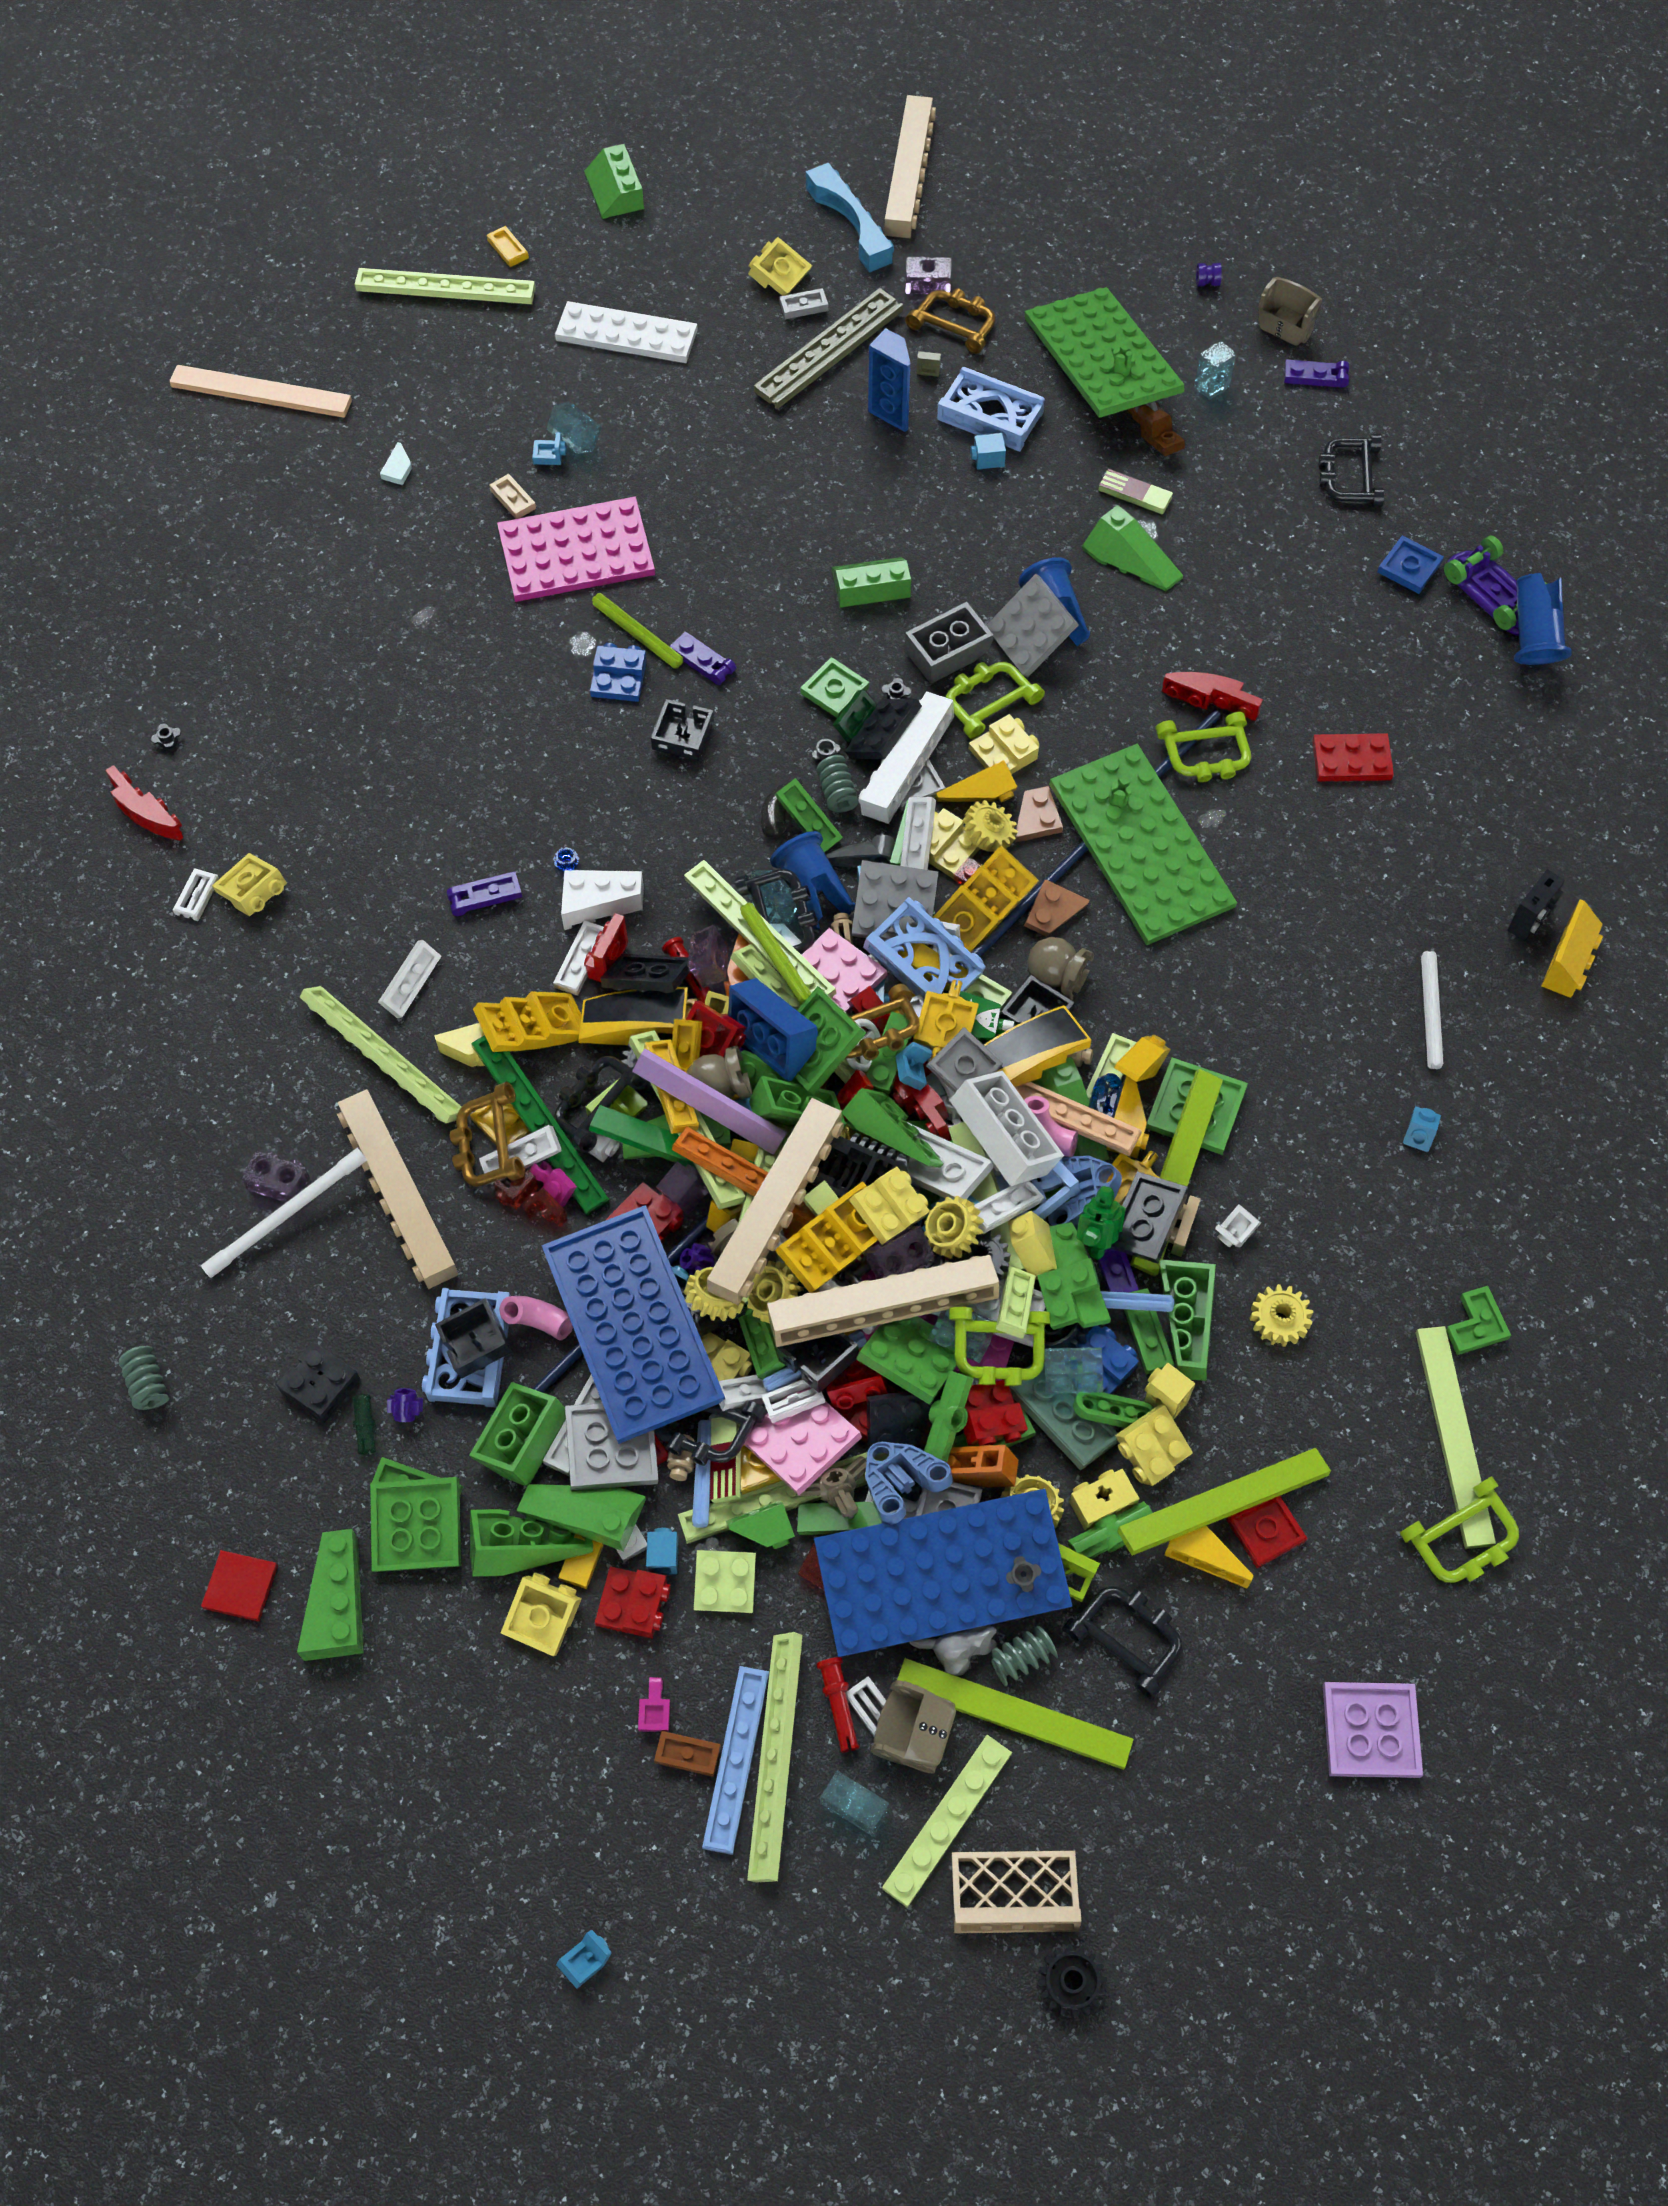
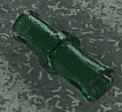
[352,1394,376,1455]

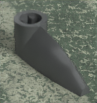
[826,834,895,868]

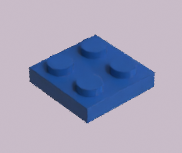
[1377,535,1444,594]

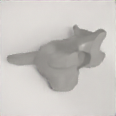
[910,1625,997,1676]

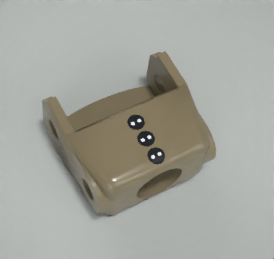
[1258,277,1322,346]
[870,1680,956,1773]

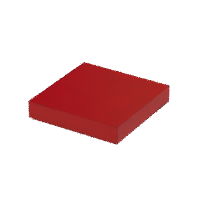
[1226,1496,1308,1568]
[201,1550,278,1622]

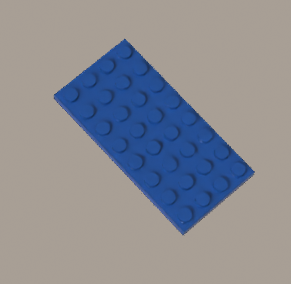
[541,1205,725,1444]
[814,1489,1073,1657]

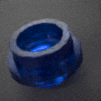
[554,847,579,872]

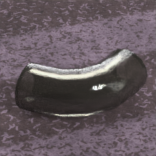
[760,779,804,837]

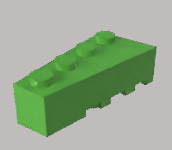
[1160,1260,1216,1381]
[297,1529,363,1661]

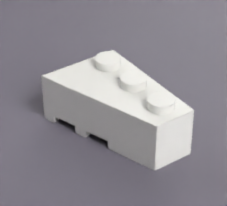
[561,870,644,930]

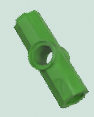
[924,1371,974,1462]
[1068,1501,1153,1559]

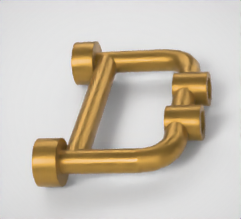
[905,288,996,354]
[846,984,920,1060]
[450,1082,525,1187]

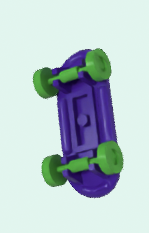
[1444,535,1547,636]

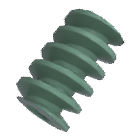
[817,755,859,812]
[118,1346,169,1410]
[991,1626,1058,1686]

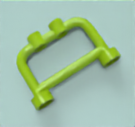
[946,662,1045,739]
[1155,712,1251,782]
[949,1307,1050,1386]
[1400,1476,1519,1583]

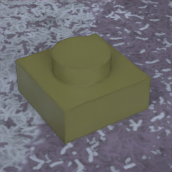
[917,351,941,377]

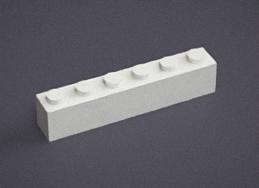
[858,691,954,824]

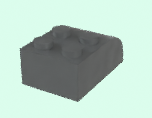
[904,602,993,684]

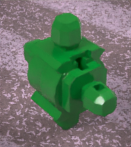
[1076,1186,1126,1260]

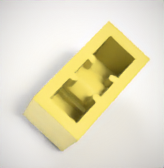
[1144,1363,1195,1420]
[1069,1469,1139,1532]

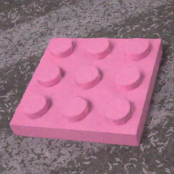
[781,928,888,1015]
[744,1387,862,1496]

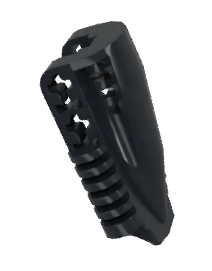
[807,1133,921,1198]

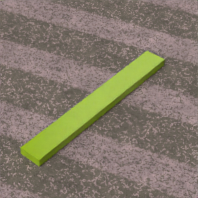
[1130,1069,1223,1276]
[1117,1448,1331,1556]
[897,1658,1134,1770]

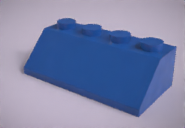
[868,328,911,432]
[728,978,818,1081]

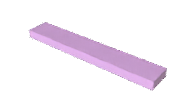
[632,1049,787,1155]

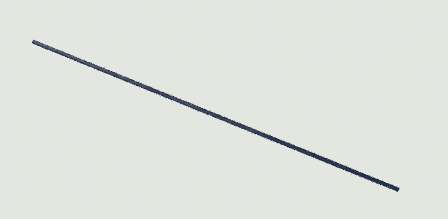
[533,710,1221,1393]

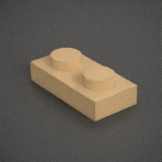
[489,474,536,519]
[1169,1195,1200,1257]

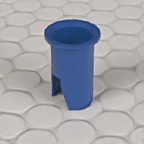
[1018,558,1090,646]
[1514,573,1572,665]
[770,831,855,930]

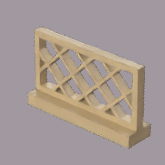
[952,1851,1081,1933]

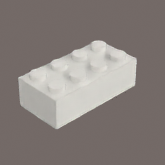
[949,1071,1064,1186]

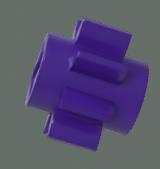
[680,1243,714,1276]
[387,1388,423,1422]

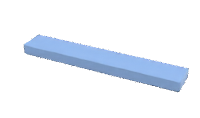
[702,1666,769,1855]

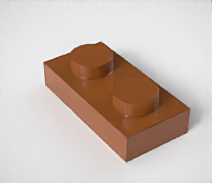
[654,1731,721,1777]

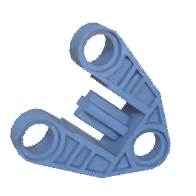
[1048,1156,1122,1230]
[865,1442,953,1525]

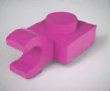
[529,1161,577,1208]
[638,1677,670,1732]

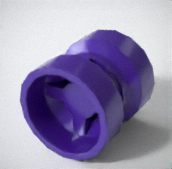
[1196,263,1222,286]

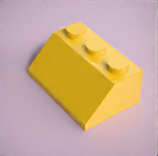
[1541,899,1603,998]

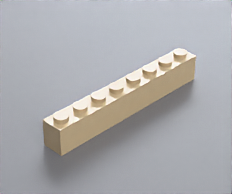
[885,95,936,238]
[337,1089,458,1289]
[707,1098,844,1306]
[767,1255,999,1347]

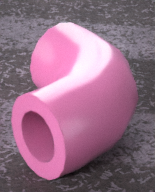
[1024,1096,1078,1157]
[499,1296,573,1340]

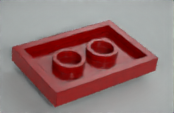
[1312,733,1394,781]

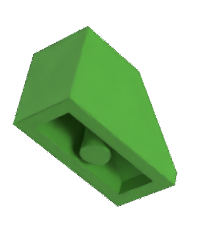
[726,1500,795,1549]

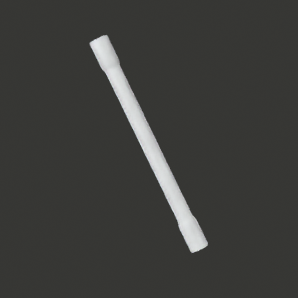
[201,1147,367,1278]

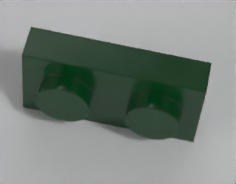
[833,689,877,743]

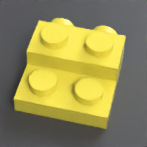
[748,237,812,296]
[968,714,1039,774]
[929,808,980,879]
[212,853,287,916]
[849,1167,930,1245]
[700,1332,753,1381]
[1115,1404,1193,1486]
[501,1573,582,1656]

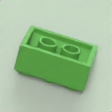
[584,144,644,219]
[832,557,911,607]
[749,1076,846,1129]
[469,1382,566,1487]

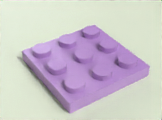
[1323,1682,1423,1778]

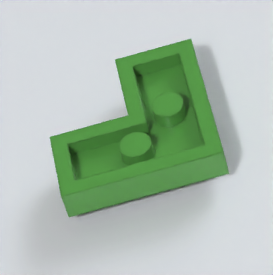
[1037,1258,1100,1330]
[1446,1286,1511,1355]

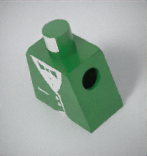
[959,991,1015,1045]

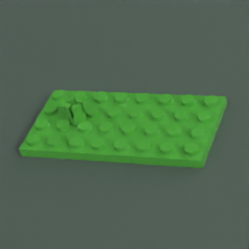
[1025,287,1184,418]
[1049,743,1237,945]

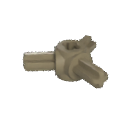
[796,1456,867,1519]

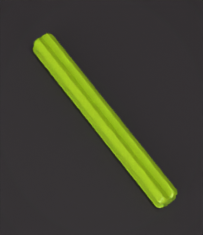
[592,593,683,669]
[740,902,811,1005]

